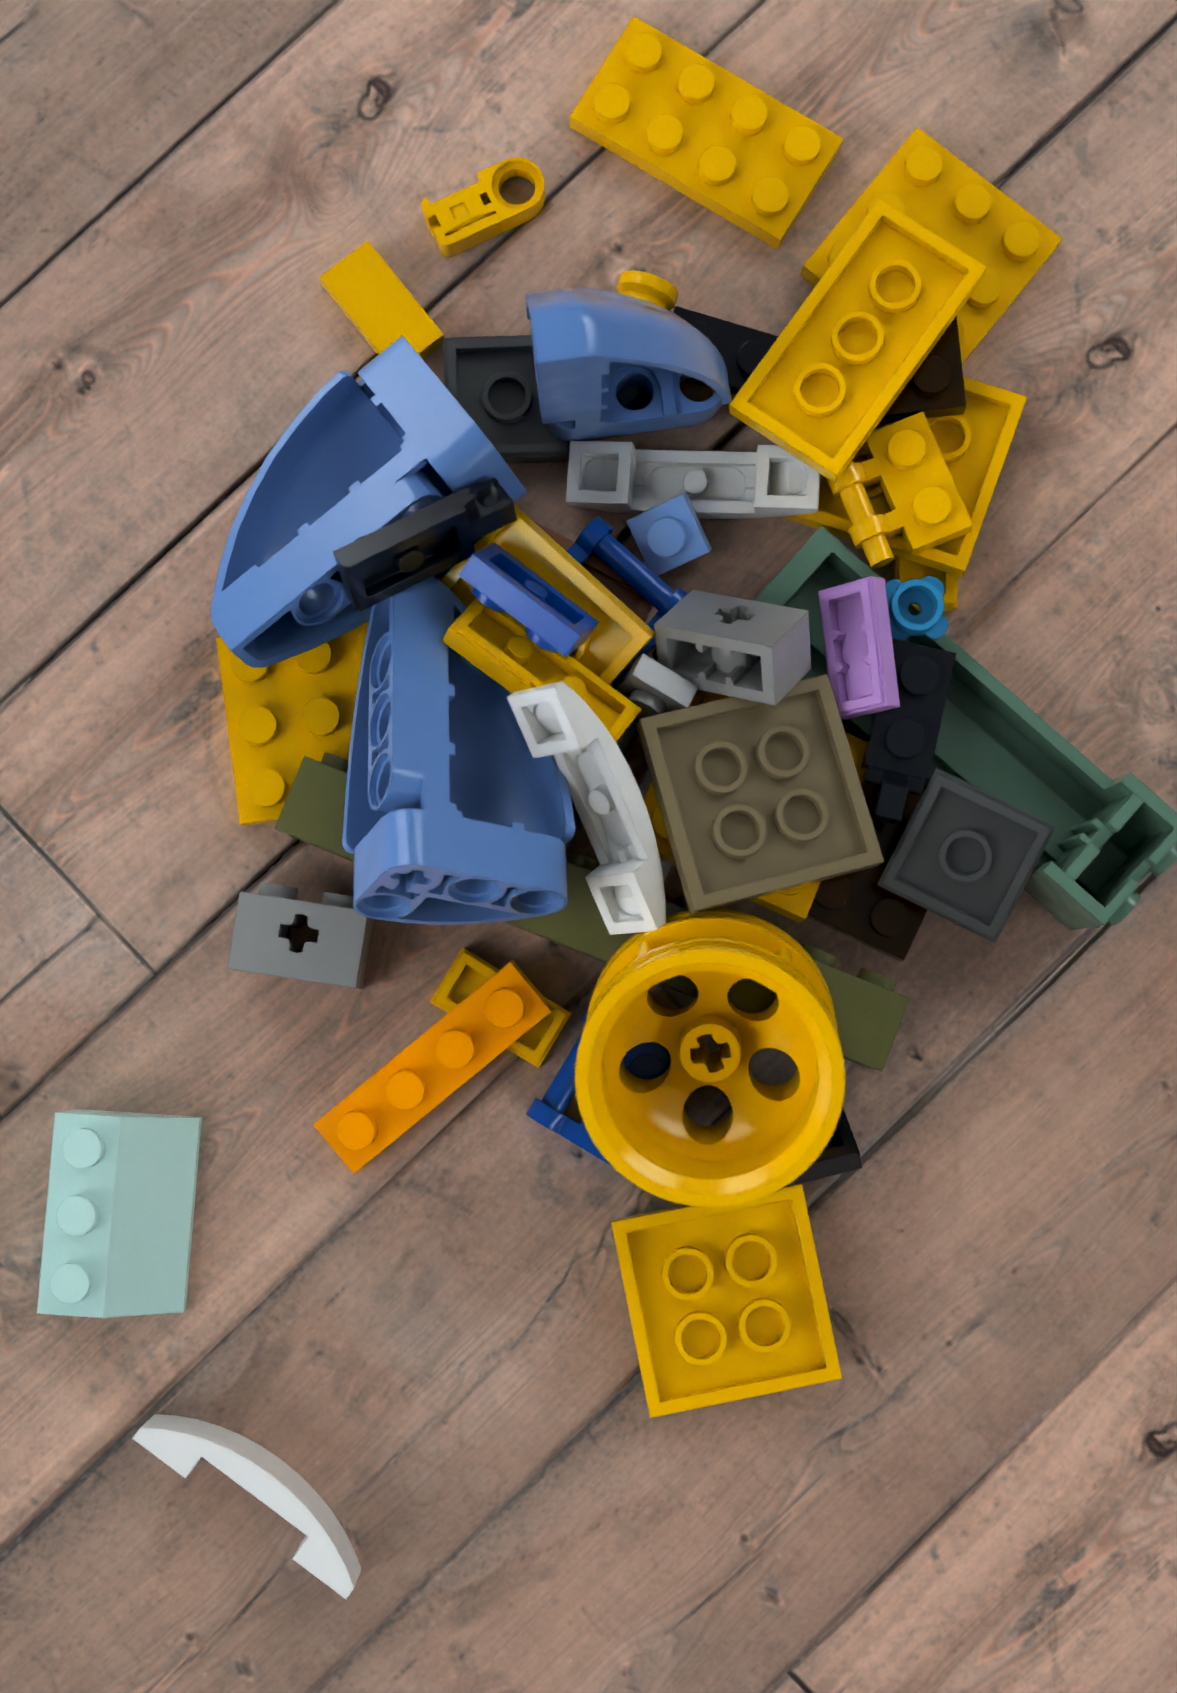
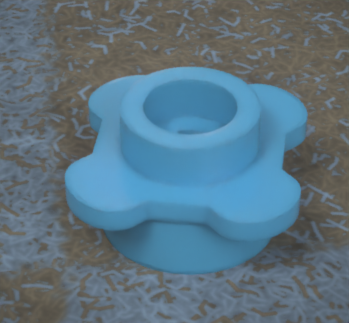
[885,576,948,641]

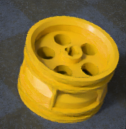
[575,908,845,1207]

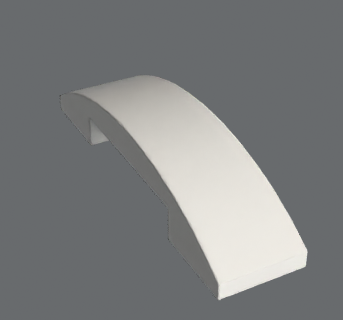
[566,441,821,519]
[507,681,666,935]
[132,1414,362,1599]

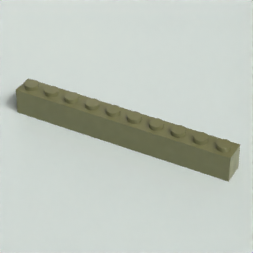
[275,752,910,1072]

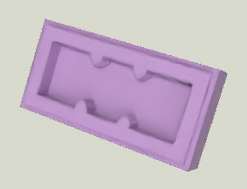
[818,576,900,720]

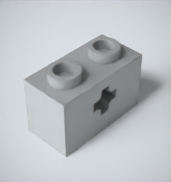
[654,590,811,706]
[227,882,374,989]

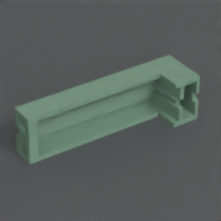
[754,525,1177,931]

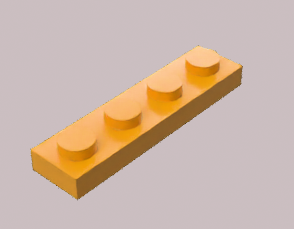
[313,959,553,1174]

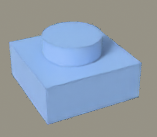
[626,492,712,576]

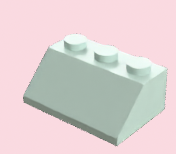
[37,1109,202,1318]

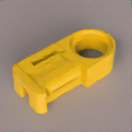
[421,157,545,257]

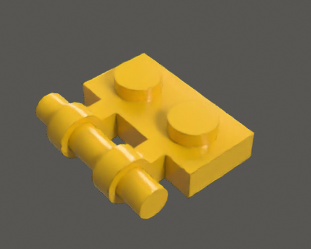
[826,411,973,569]

